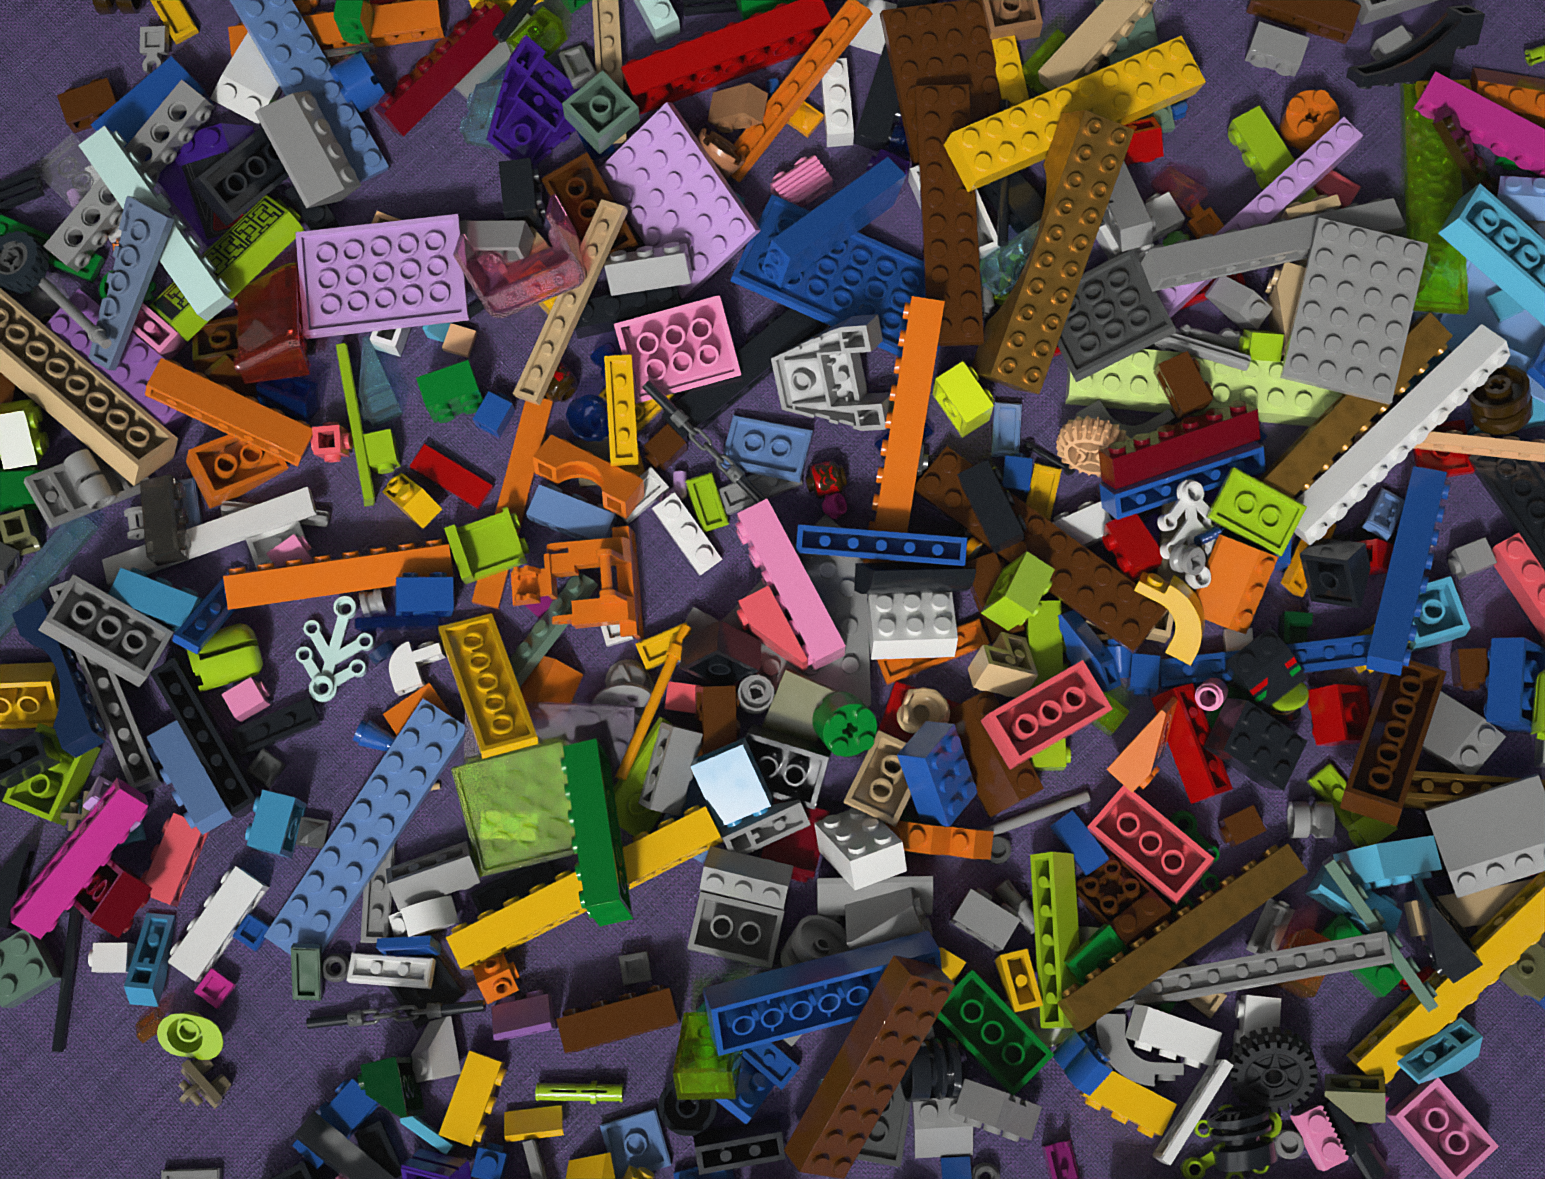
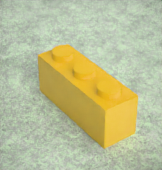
[438,1051,507,1147]
[1079,1071,1177,1138]

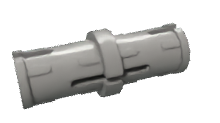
[994,879,1035,935]

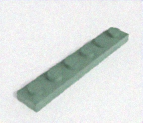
[509,572,598,688]
[1321,856,1438,1012]

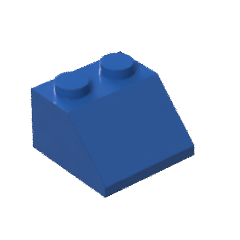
[395,572,454,618]

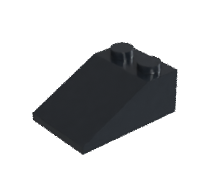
[1414,876,1483,984]

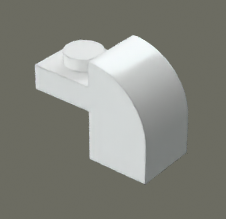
[389,641,446,696]
[388,895,459,937]

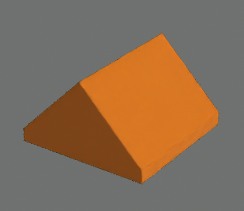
[520,656,584,726]

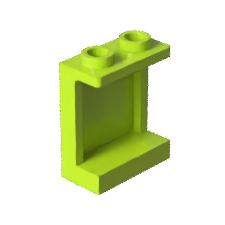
[444,506,530,585]

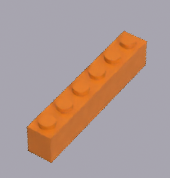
[145,358,313,467]

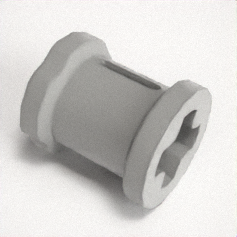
[124,506,153,540]

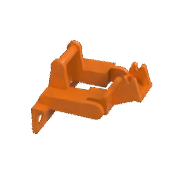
[511,526,644,641]

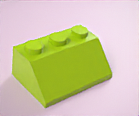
[2,723,101,826]

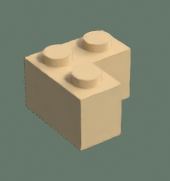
[968,632,1038,698]

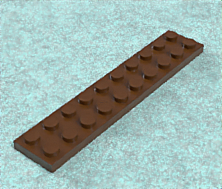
[915,84,984,346]
[914,446,1168,654]

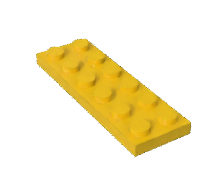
[438,613,538,759]

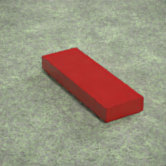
[409,444,494,510]

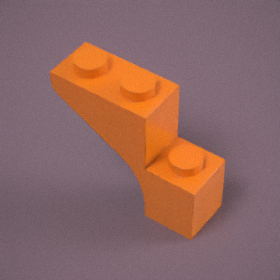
[885,820,994,860]

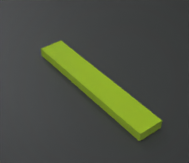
[336,343,375,507]

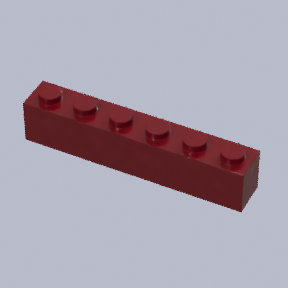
[374,0,505,137]
[1098,401,1260,490]

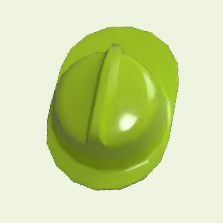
[157,1011,224,1060]

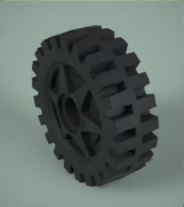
[1228,1027,1318,1113]

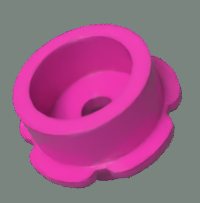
[822,493,847,519]

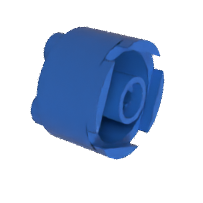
[328,50,387,114]

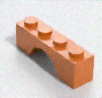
[533,434,644,519]

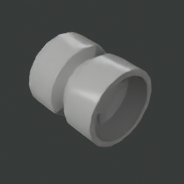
[737,675,774,715]
[1287,801,1335,838]

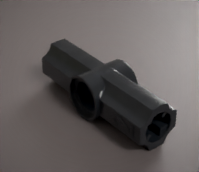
[1321,1099,1390,1179]

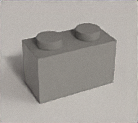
[1245,21,1309,77]

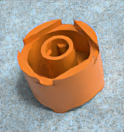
[1279,90,1340,153]

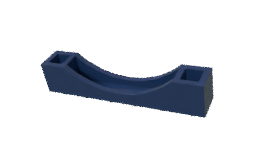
[12,598,106,758]

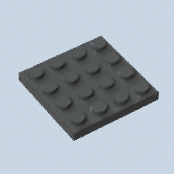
[1057,249,1177,382]

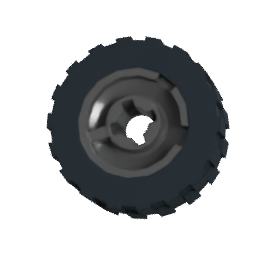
[0,231,49,294]

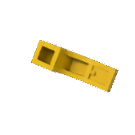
[1134,571,1205,666]

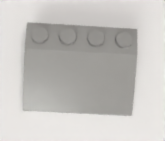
[1424,773,1545,898]

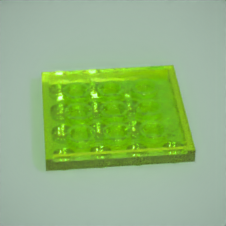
[451,740,575,877]

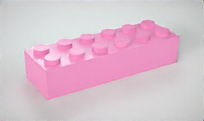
[735,499,846,671]

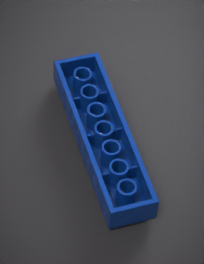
[703,930,942,1056]

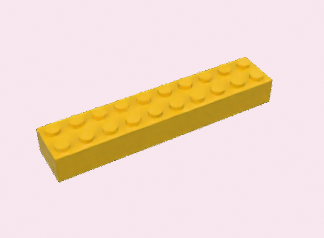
[944,35,1206,192]
[446,805,724,970]

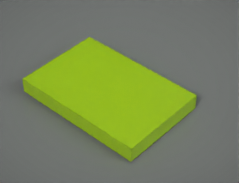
[1206,467,1307,556]

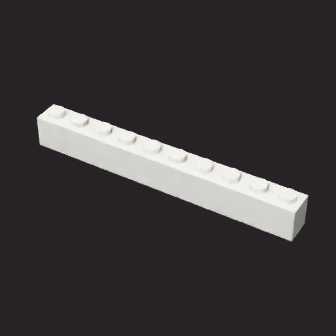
[1294,324,1511,546]

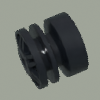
[900,1036,962,1102]
[1206,1105,1278,1172]

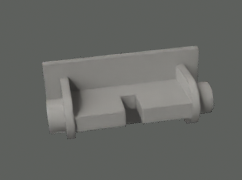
[1246,898,1295,955]

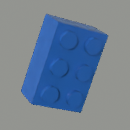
[1484,637,1545,732]
[897,721,978,827]

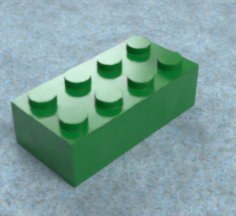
[936,970,1055,1096]

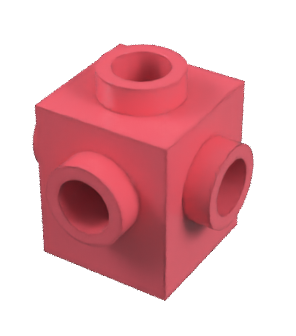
[311,422,353,463]

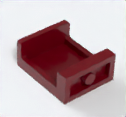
[761,798,830,883]

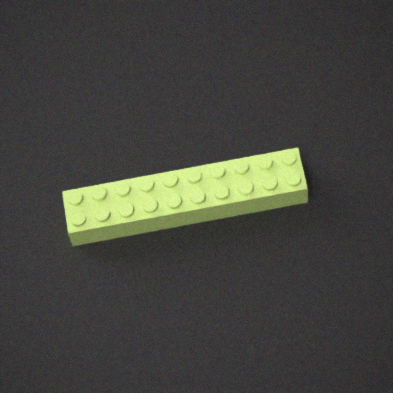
[1065,349,1343,426]

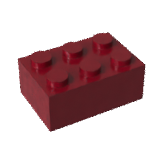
[73,858,153,938]

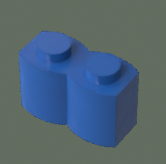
[1053,1029,1113,1096]

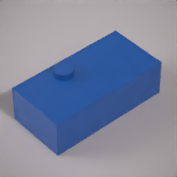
[91,56,214,161]

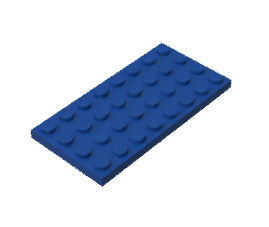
[730,194,941,357]

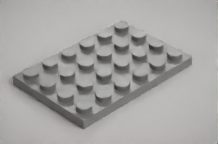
[1280,217,1428,405]

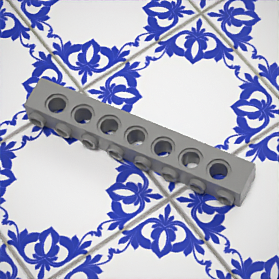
[44,79,214,272]

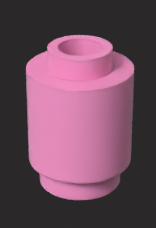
[1195,678,1228,711]

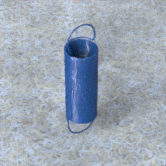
[1190,526,1225,547]

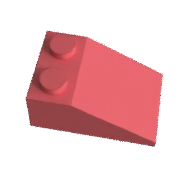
[736,585,808,672]

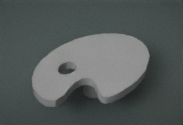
[592,683,652,726]

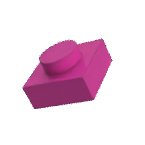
[194,968,236,1009]

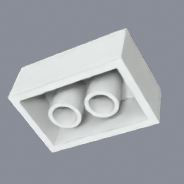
[867,592,958,660]
[814,807,907,890]

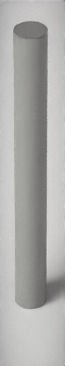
[981,791,1091,836]

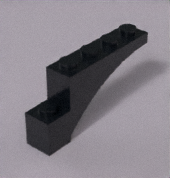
[1346,5,1485,89]

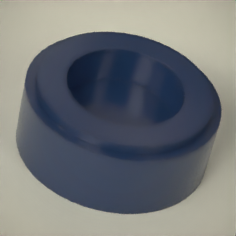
[368,640,397,665]

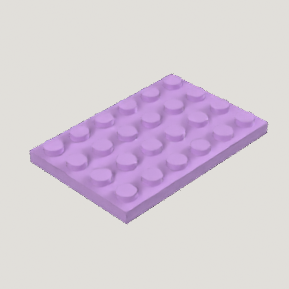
[599,102,761,298]
[295,214,469,339]

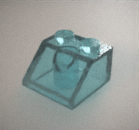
[460,79,503,150]

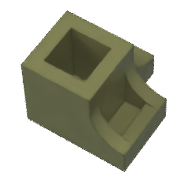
[0,509,44,557]
[1499,943,1545,1002]

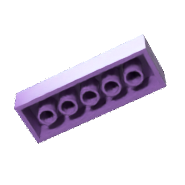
[45,288,189,434]

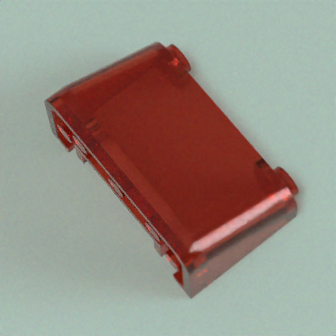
[234,262,310,384]

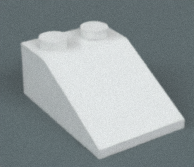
[210,32,282,125]

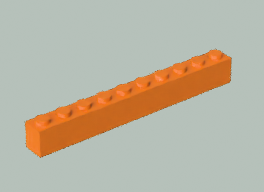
[863,296,945,563]

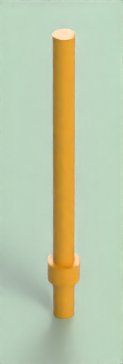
[615,624,692,781]

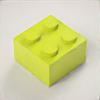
[932,361,994,438]

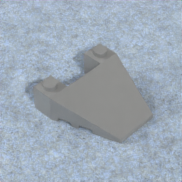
[771,314,895,431]

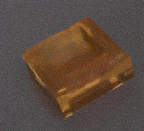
[135,1008,165,1043]

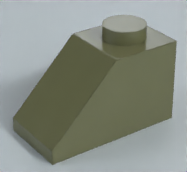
[1325,1074,1386,1124]

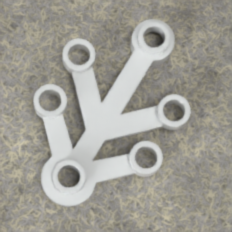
[1157,479,1221,589]

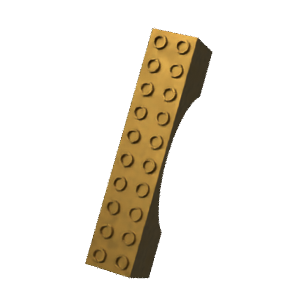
[971,110,1134,394]

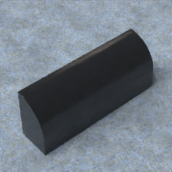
[854,562,976,594]

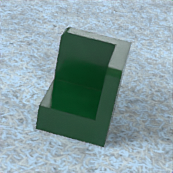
[1278,611,1313,645]

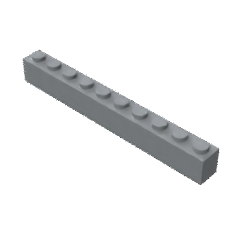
[1141,198,1406,292]

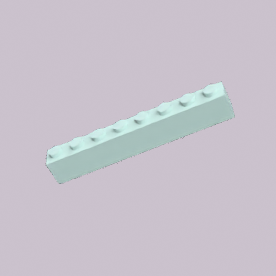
[78,126,233,321]

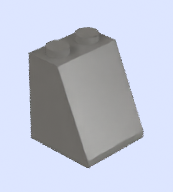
[845,887,932,950]

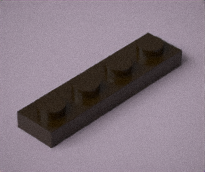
[1433,106,1499,197]

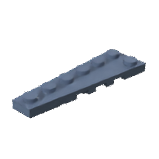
[89,196,175,371]

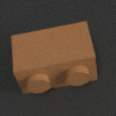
[707,83,768,133]

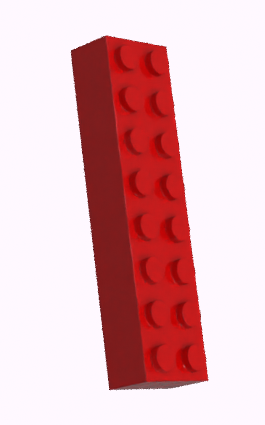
[621,0,832,115]

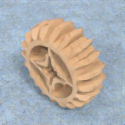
[1056,415,1130,478]

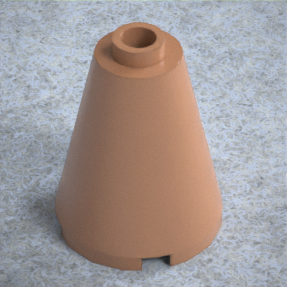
[697,128,746,180]

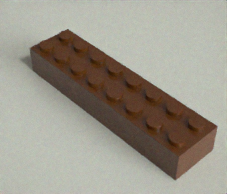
[784,955,955,1179]

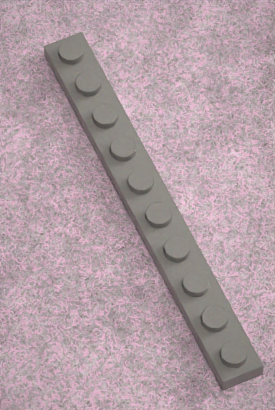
[1108,931,1394,1013]

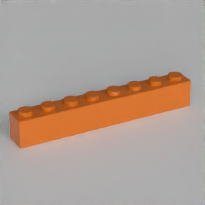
[228,0,445,57]
[223,539,454,610]

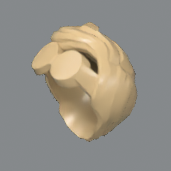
[897,687,950,734]

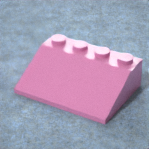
[614,295,741,403]

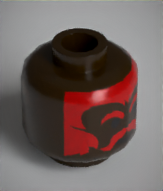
[545,362,577,402]
[805,460,847,499]

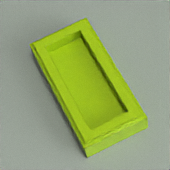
[685,472,729,533]

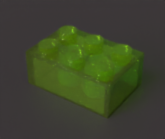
[673,1012,743,1100]

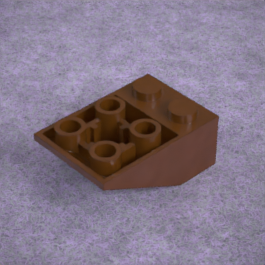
[1076,853,1173,951]

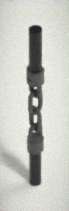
[642,380,772,505]
[306,1000,486,1029]

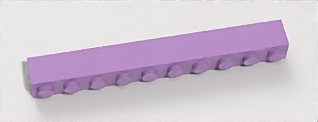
[1156,117,1363,318]

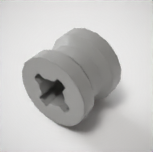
[1169,544,1206,576]
[359,588,388,619]

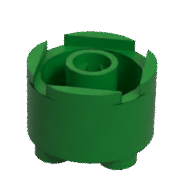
[812,691,877,757]

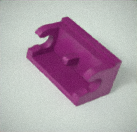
[1041,1139,1080,1179]

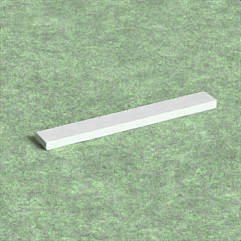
[102,487,317,587]

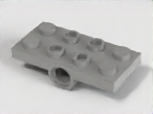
[24,449,152,529]

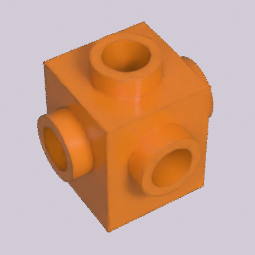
[472,953,520,1005]

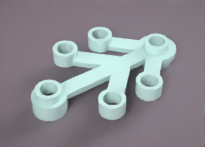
[296,596,375,702]

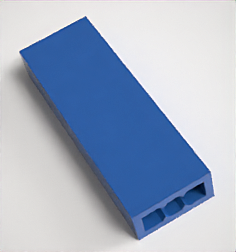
[762,157,906,288]

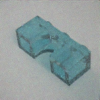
[979,219,1041,298]

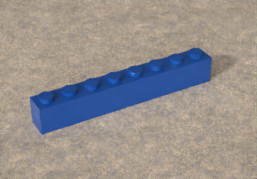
[1366,466,1451,676]

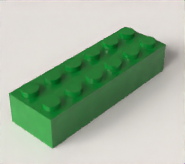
[560,738,633,927]

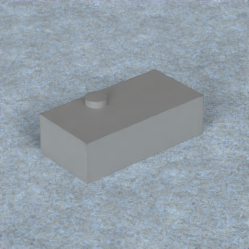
[38,574,174,687]

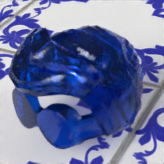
[565,394,609,442]

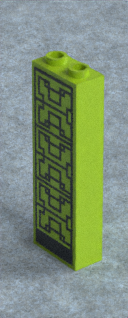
[149,195,305,342]

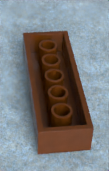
[1340,660,1447,827]

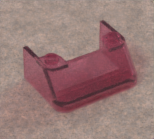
[453,194,586,318]

